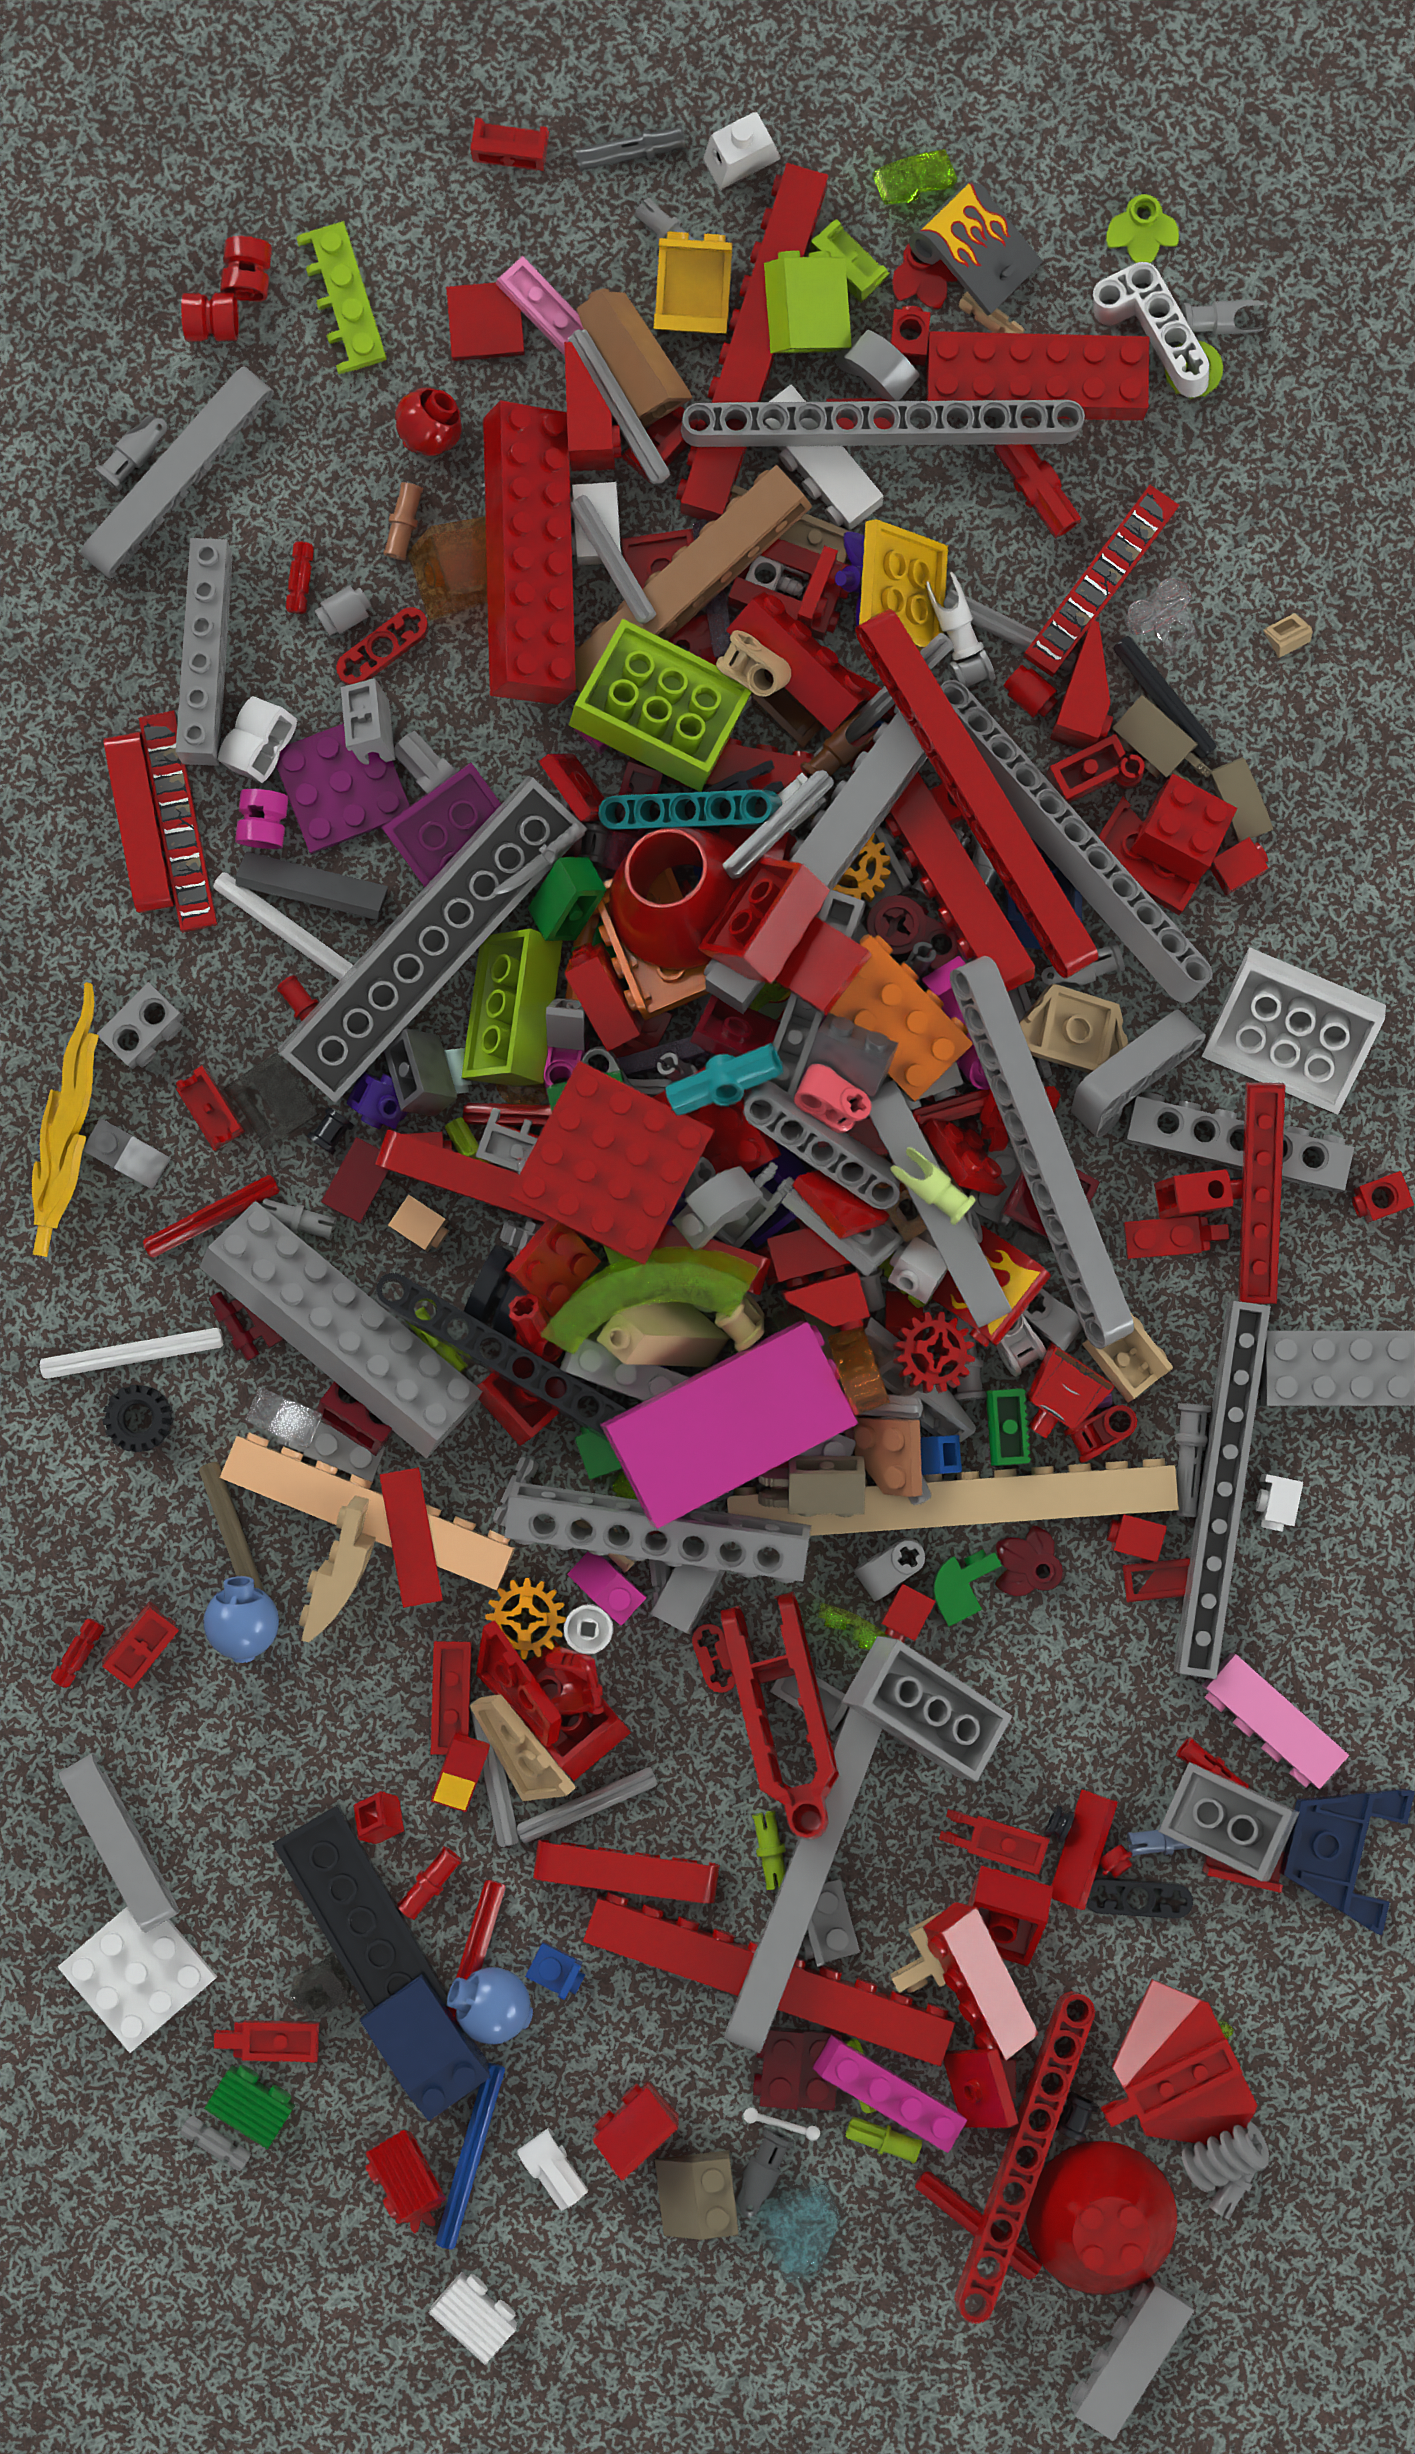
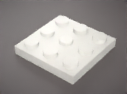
[58,1907,217,2053]

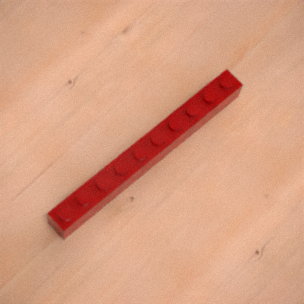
[676,163,829,522]
[583,1891,955,2067]

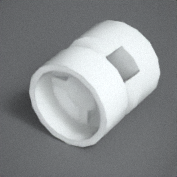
[564,1604,614,1654]

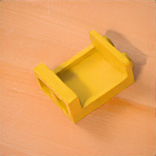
[653,232,733,335]

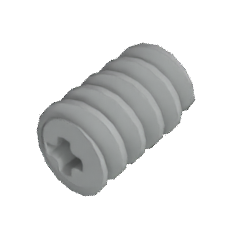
[1181,2121,1269,2192]

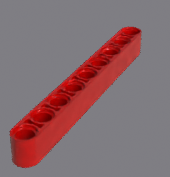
[954,1991,1095,2324]

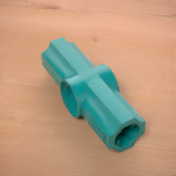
[666,1044,784,1115]

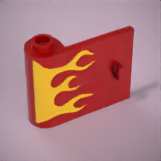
[932,1224,1052,1348]

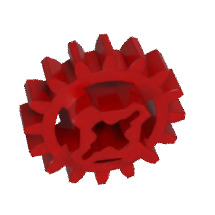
[892,1312,975,1394]

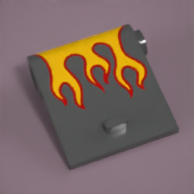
[909,181,1043,316]

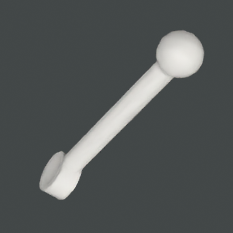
[744,2107,820,2141]

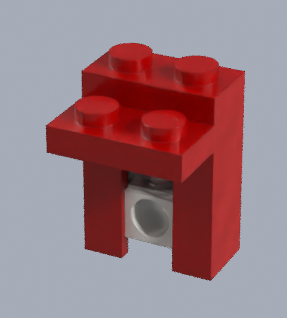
[728,538,851,641]

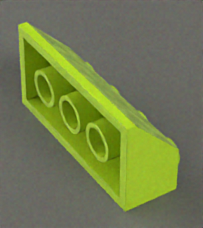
[461,929,563,1086]

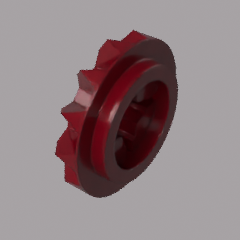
[867,895,927,955]

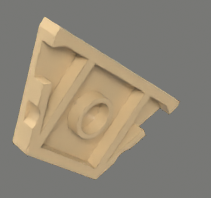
[1019,984,1129,1074]

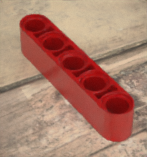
[104,732,175,913]
[533,1839,720,1904]

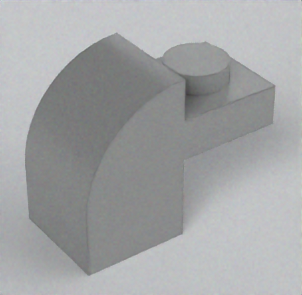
[833,329,920,401]
[672,1166,764,1250]

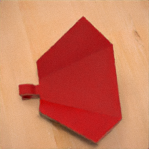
[1100,1979,1257,2145]

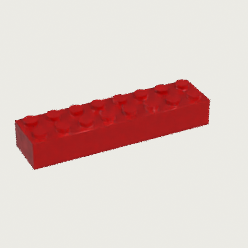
[483,400,576,705]

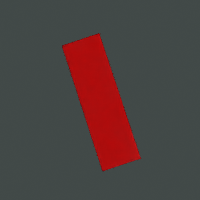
[379,1467,443,1608]

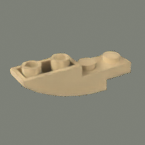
[299,1495,376,1643]

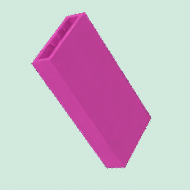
[600,1321,858,1529]

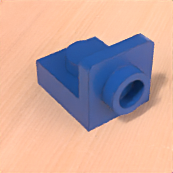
[525,1942,585,2000]

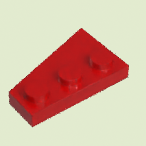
[1098,796,1200,916]
[476,1620,562,1748]

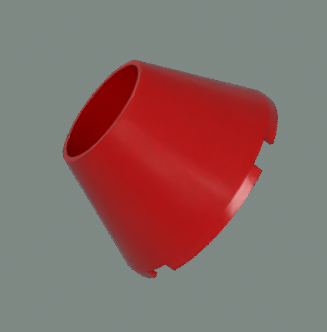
[609,827,746,970]

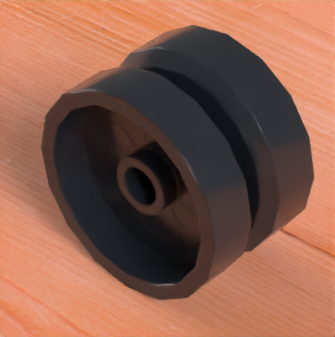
[463,1245,527,1340]

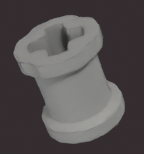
[949,649,996,688]

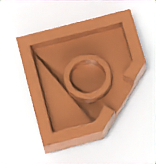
[854,1416,922,1497]

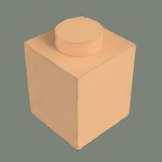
[388,1195,449,1252]

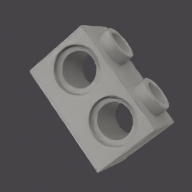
[97,982,185,1069]

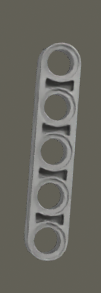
[744,1081,900,1209]
[59,1753,179,1933]

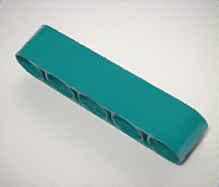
[598,790,782,829]

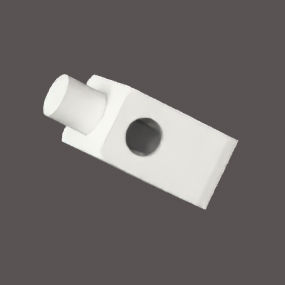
[703,112,781,190]

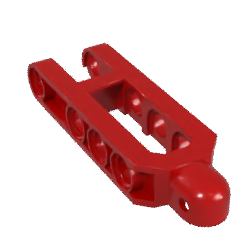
[720,1592,840,1840]

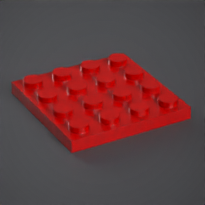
[508,1061,714,1266]

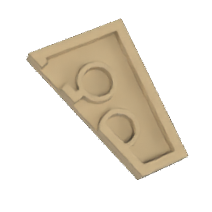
[470,1694,576,1801]

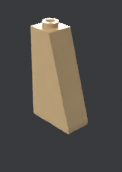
[597,1291,730,1367]

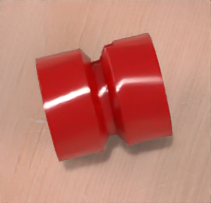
[220,236,272,302]
[181,292,239,342]

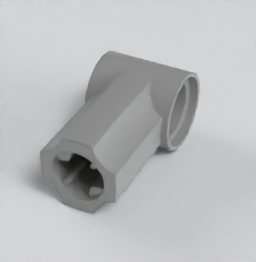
[394,730,457,793]

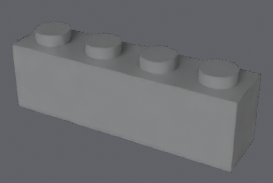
[1070,2277,1195,2441]

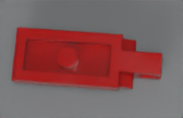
[1123,1216,1229,1259]
[214,2020,320,2062]

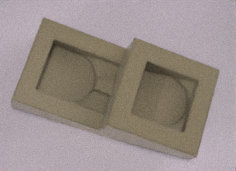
[1210,757,1273,843]

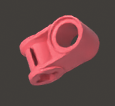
[794,1064,871,1133]

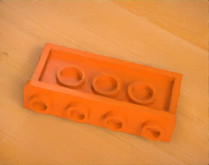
[593,867,710,1021]
[828,935,973,1102]

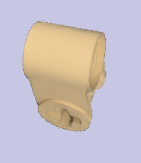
[716,630,791,696]
[715,1292,765,1352]

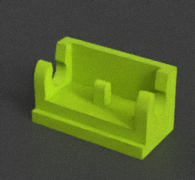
[810,219,890,303]

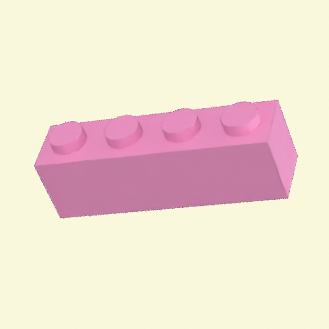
[1202,1653,1349,1789]

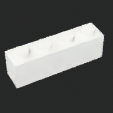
[763,384,884,531]

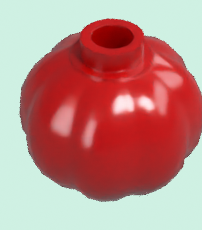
[395,387,462,456]

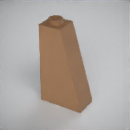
[576,289,692,429]

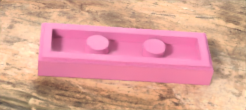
[496,256,584,356]

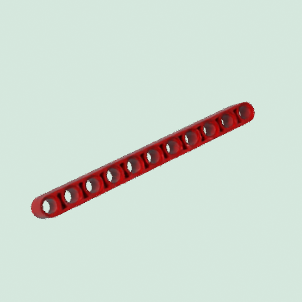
[855,609,1098,979]
[375,1130,772,1296]

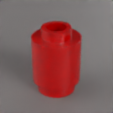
[1003,664,1058,719]

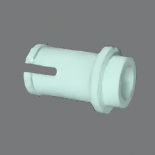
[444,1048,472,1094]

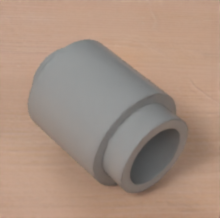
[314,585,371,636]

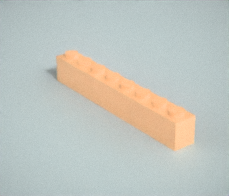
[220,1432,515,1590]

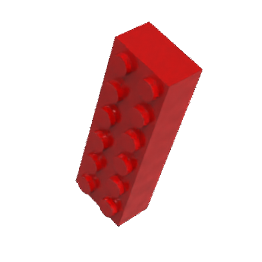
[926,331,1150,421]

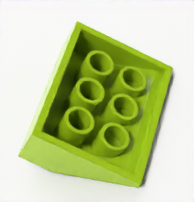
[569,618,752,792]

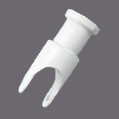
[927,572,984,660]

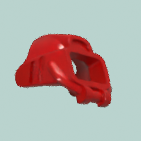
[545,1647,604,1715]

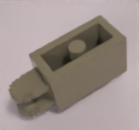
[1112,695,1213,784]
[758,1456,865,1517]

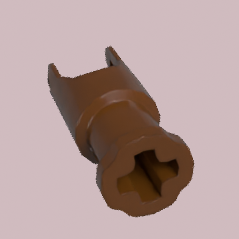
[800,710,877,779]

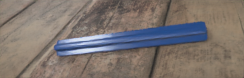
[436,2063,505,2249]

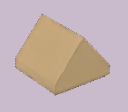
[1263,614,1313,658]

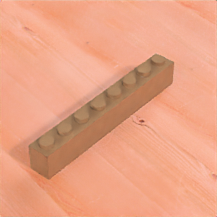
[575,465,812,693]

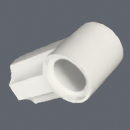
[517,2128,588,2211]

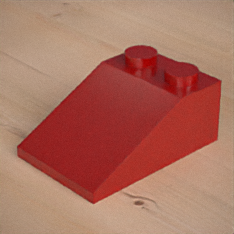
[564,342,622,471]
[1050,620,1113,750]
[526,1640,631,1781]

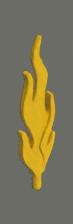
[32,982,99,1257]

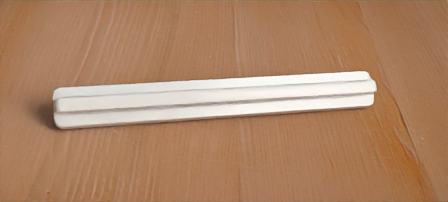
[213,872,353,980]
[40,1328,223,1379]

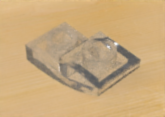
[244,1386,323,1448]

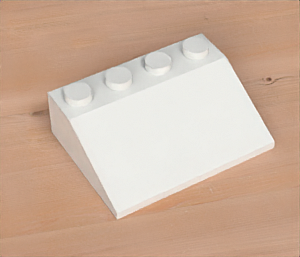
[1202,947,1386,1115]

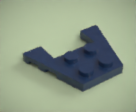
[1280,1789,1415,1935]

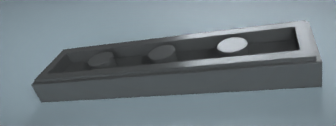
[235,851,388,920]

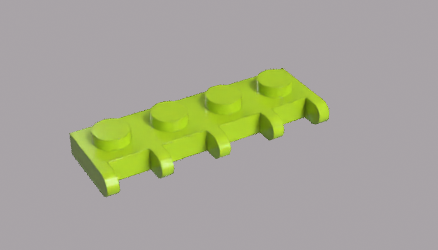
[296,221,387,375]

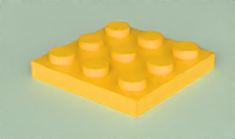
[859,519,948,651]

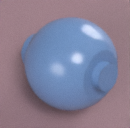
[204,1576,279,1663]
[447,1967,533,2044]

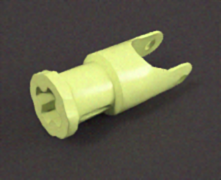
[891,1147,976,1226]

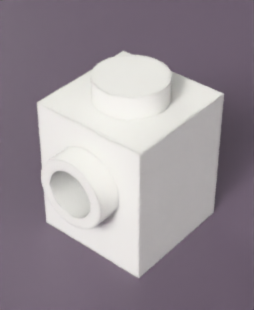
[888,1236,948,1304]

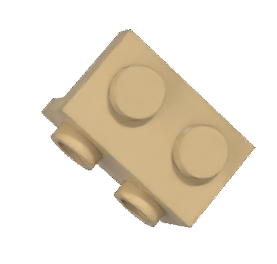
[1082,1312,1173,1403]

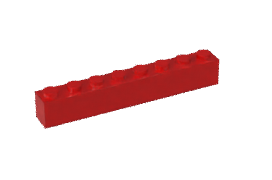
[849,723,1035,992]

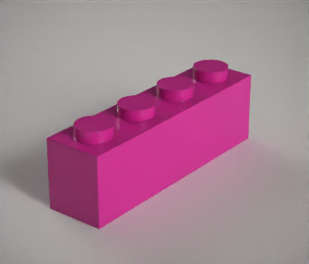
[812,2035,967,2153]

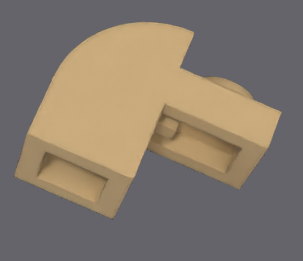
[890,1911,945,1993]

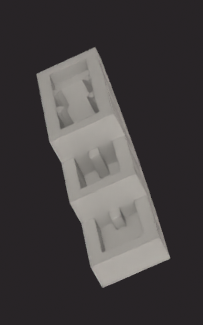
[845,1317,976,1442]

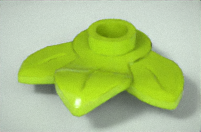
[1106,194,1179,264]

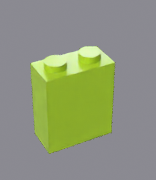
[764,251,852,353]

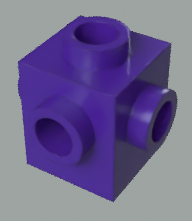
[346,1072,408,1129]

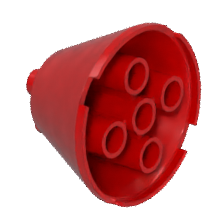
[1026,2141,1177,2295]

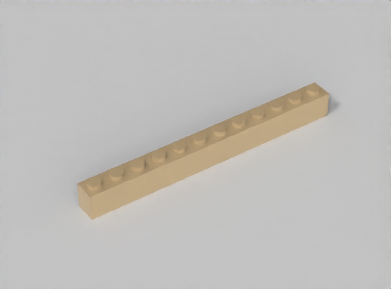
[727,1458,1179,1536]

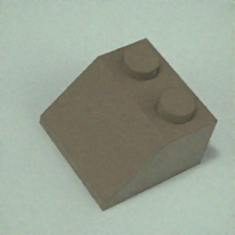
[655,2150,739,2240]

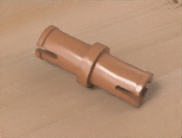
[383,482,423,561]

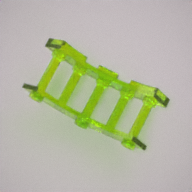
[541,1246,760,1355]

